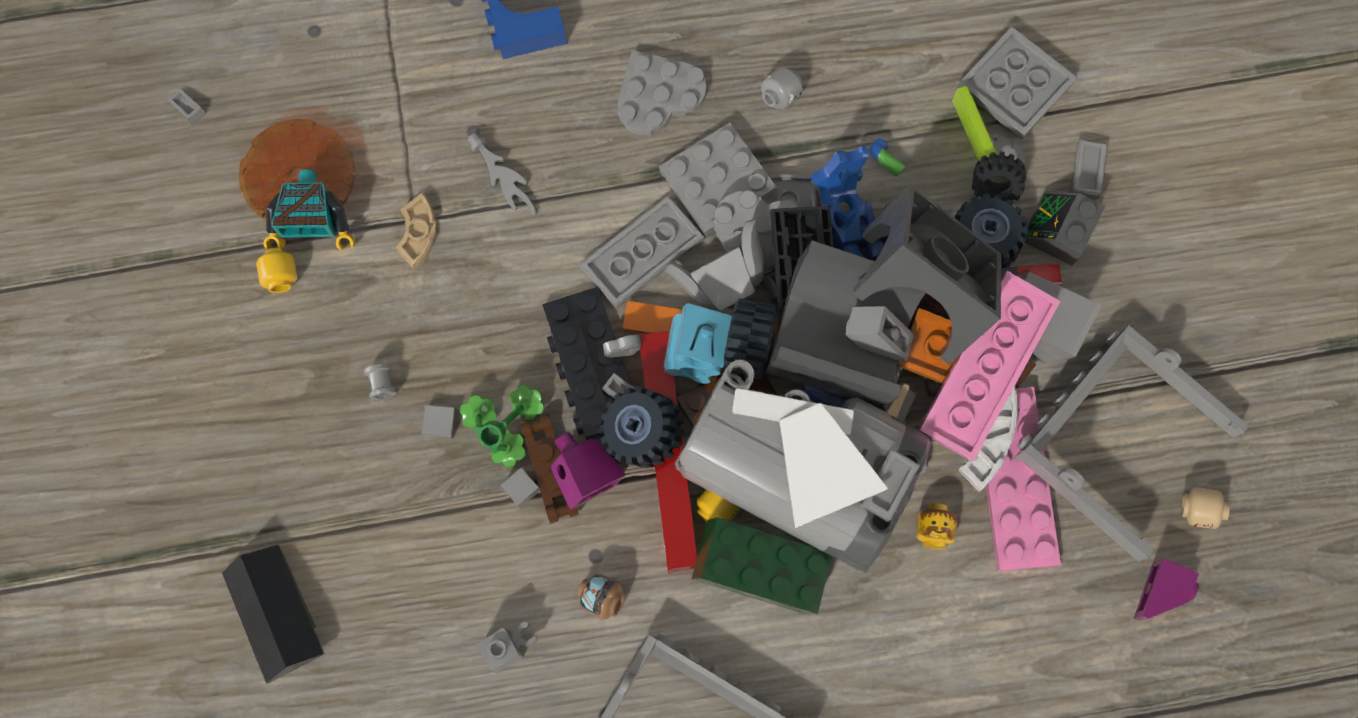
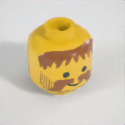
[916,503,957,550]

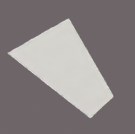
[779,403,888,528]

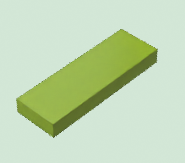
[952,86,998,161]

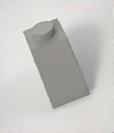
[845,306,914,362]

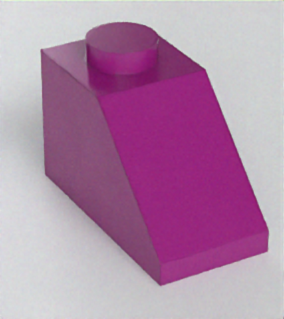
[1134,558,1199,621]

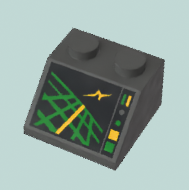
[1024,191,1105,266]

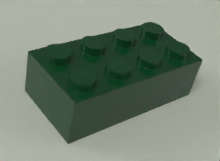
[691,517,832,614]

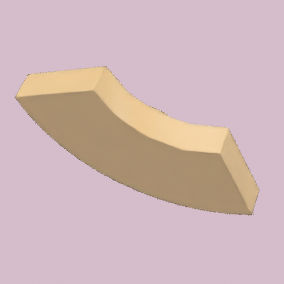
[395,192,436,271]

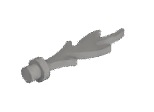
[468,133,537,216]

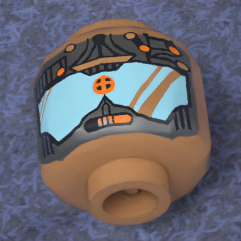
[577,574,625,619]

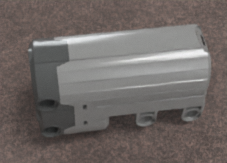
[675,360,931,573]

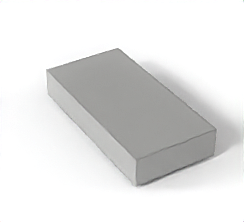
[1070,139,1108,200]
[860,449,920,522]

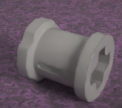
[364,363,396,401]

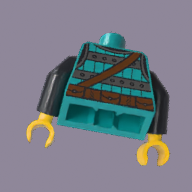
[263,169,355,250]

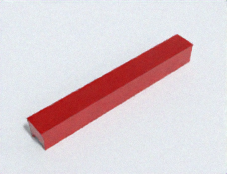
[638,331,697,574]

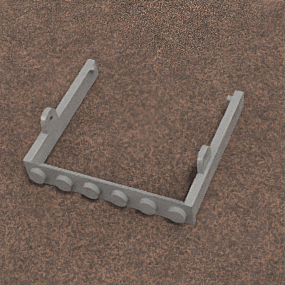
[1014,325,1249,562]
[601,633,799,718]

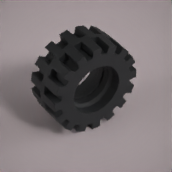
[972,152,1026,202]

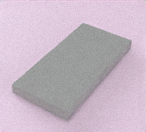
[579,196,705,309]

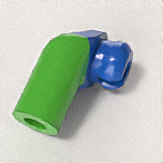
[869,138,905,177]

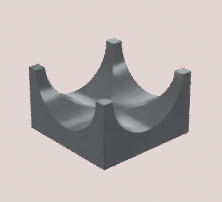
[853,184,1001,365]

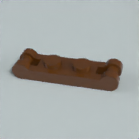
[520,413,579,524]

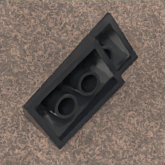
[222,545,325,684]

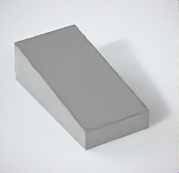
[168,88,206,125]
[602,373,636,398]

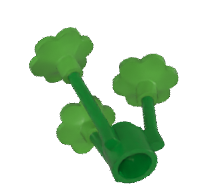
[460,384,545,467]

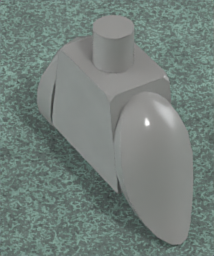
[664,220,765,311]

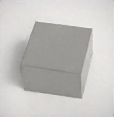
[500,468,540,508]

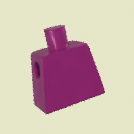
[551,432,626,510]

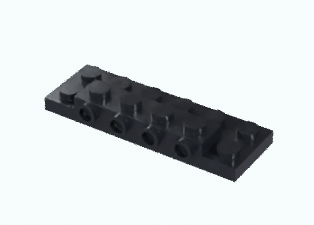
[542,287,631,463]

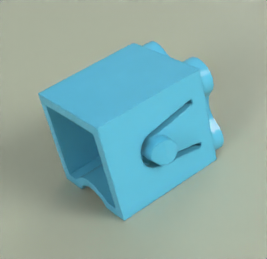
[663,303,732,384]

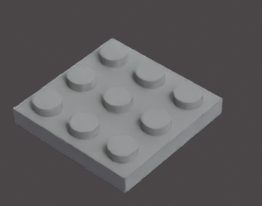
[957,26,1077,139]
[659,123,777,236]

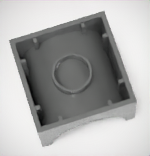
[765,241,925,409]

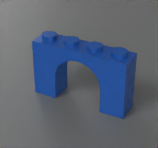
[482,0,567,59]

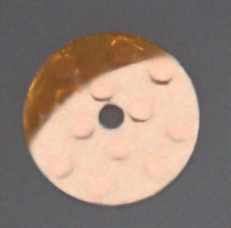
[239,119,355,221]

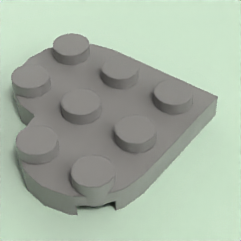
[617,50,706,136]
[713,191,800,269]

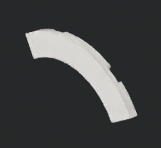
[958,386,1017,492]

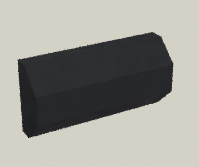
[770,206,834,320]

